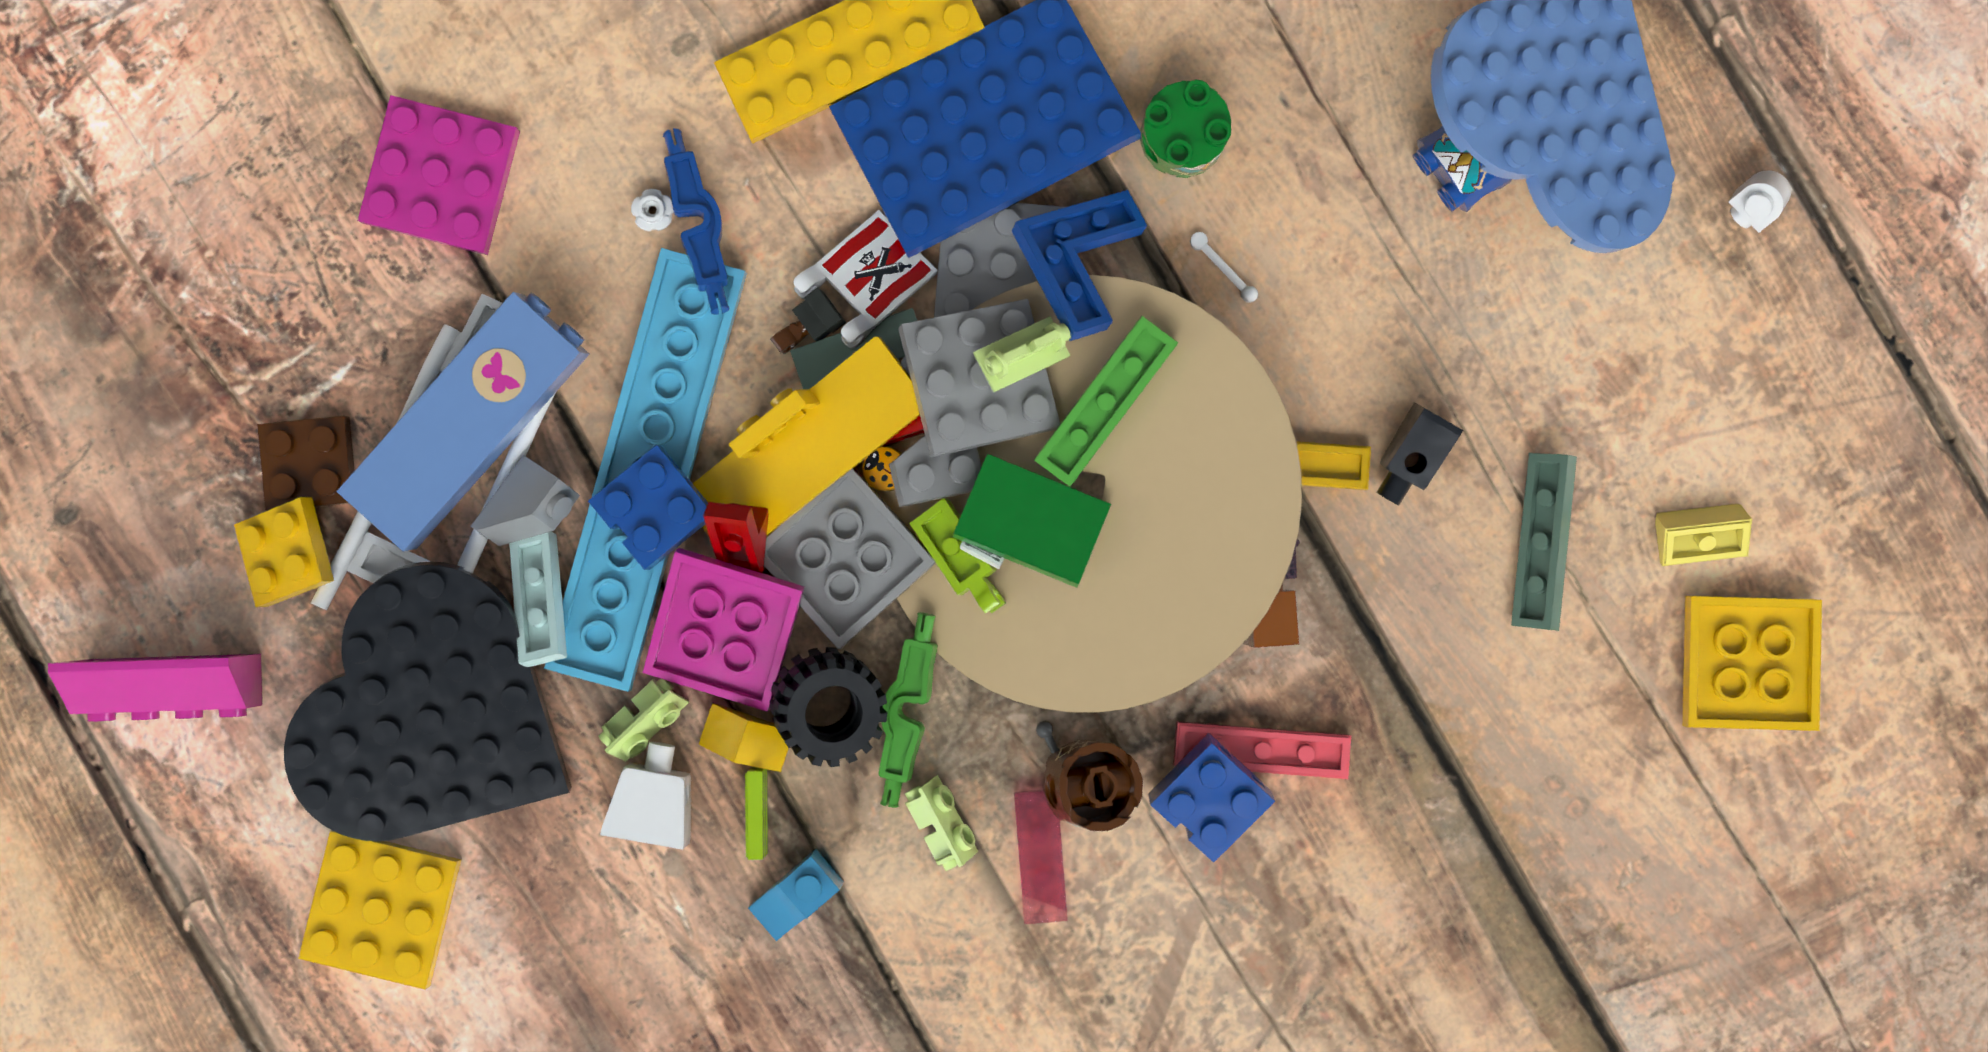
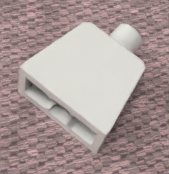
[600,742,691,850]

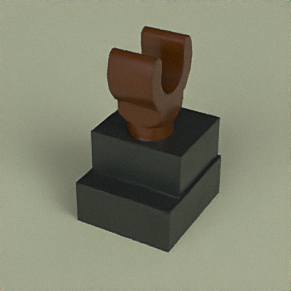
[770,287,847,354]

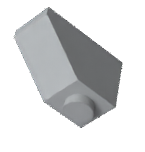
[471,455,580,546]

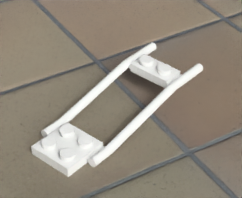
[311,294,555,610]

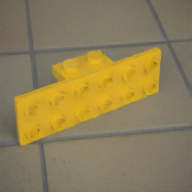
[693,336,920,536]

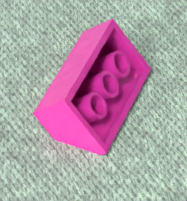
[48,654,262,722]

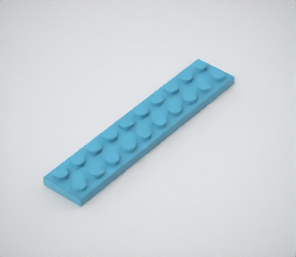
[544,248,747,692]

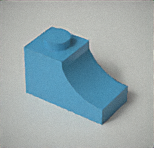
[748,849,844,941]

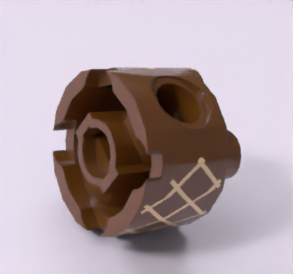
[1043,740,1143,831]

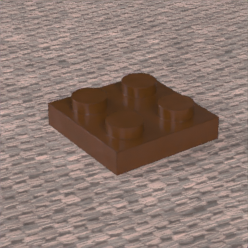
[257,416,354,511]

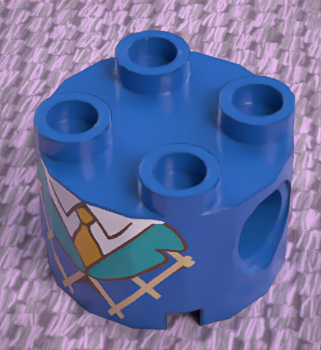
[1412,126,1512,212]

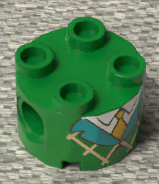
[1140,80,1232,178]

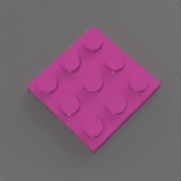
[357,95,520,256]
[642,548,805,712]

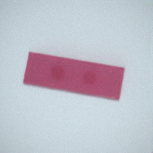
[1014,790,1068,924]

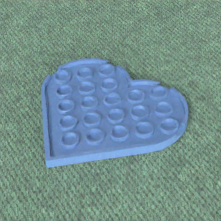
[1431,0,1675,253]

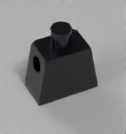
[1376,402,1463,506]

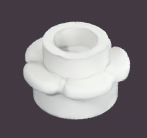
[631,189,674,231]

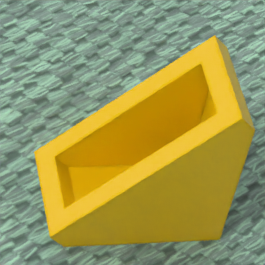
[698,703,789,772]

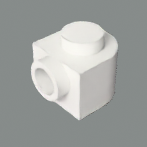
[1728,171,1791,233]

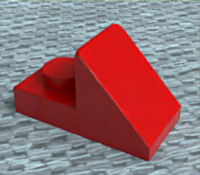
[703,502,769,573]

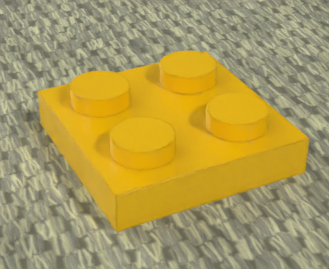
[234,497,334,608]

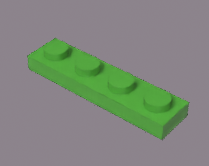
[1034,315,1178,487]

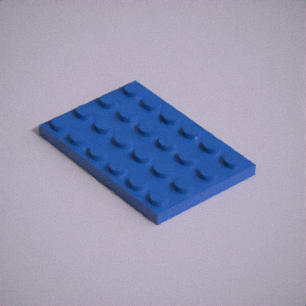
[829,0,1141,258]

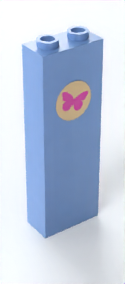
[336,292,590,551]

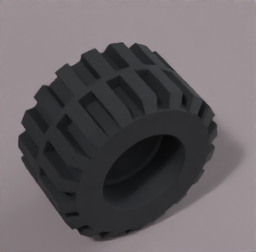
[769,647,888,767]

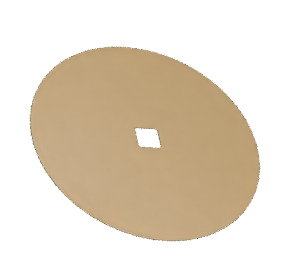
[872,275,1302,712]

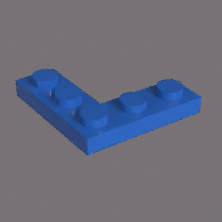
[1012,190,1147,341]

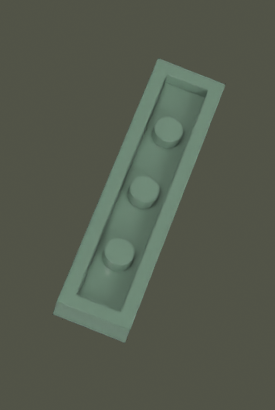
[1511,453,1577,631]

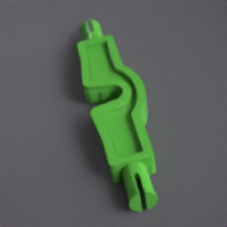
[878,612,938,808]

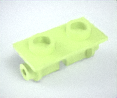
[973,316,1071,393]
[598,678,689,761]
[905,775,978,871]

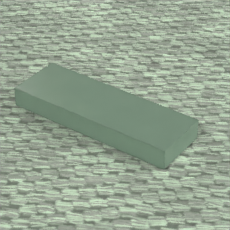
[790,308,917,389]

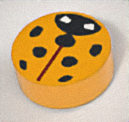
[863,447,902,491]

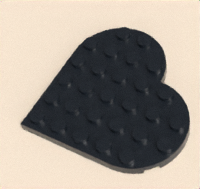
[284,562,572,841]

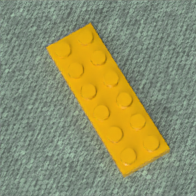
[714,0,985,144]

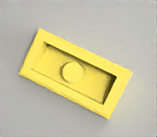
[1655,504,1752,566]

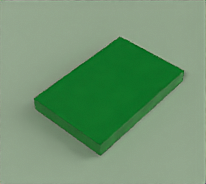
[953,454,1111,588]

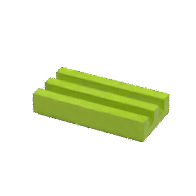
[745,767,768,860]

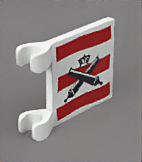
[793,210,938,349]

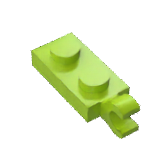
[909,498,1006,613]

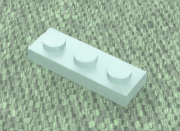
[509,532,567,667]

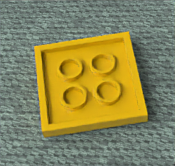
[1682,596,1822,731]
[298,830,462,990]

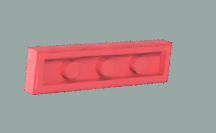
[1173,721,1351,779]

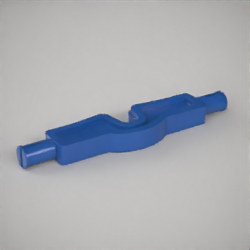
[663,128,730,315]

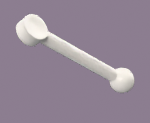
[1190,232,1258,303]

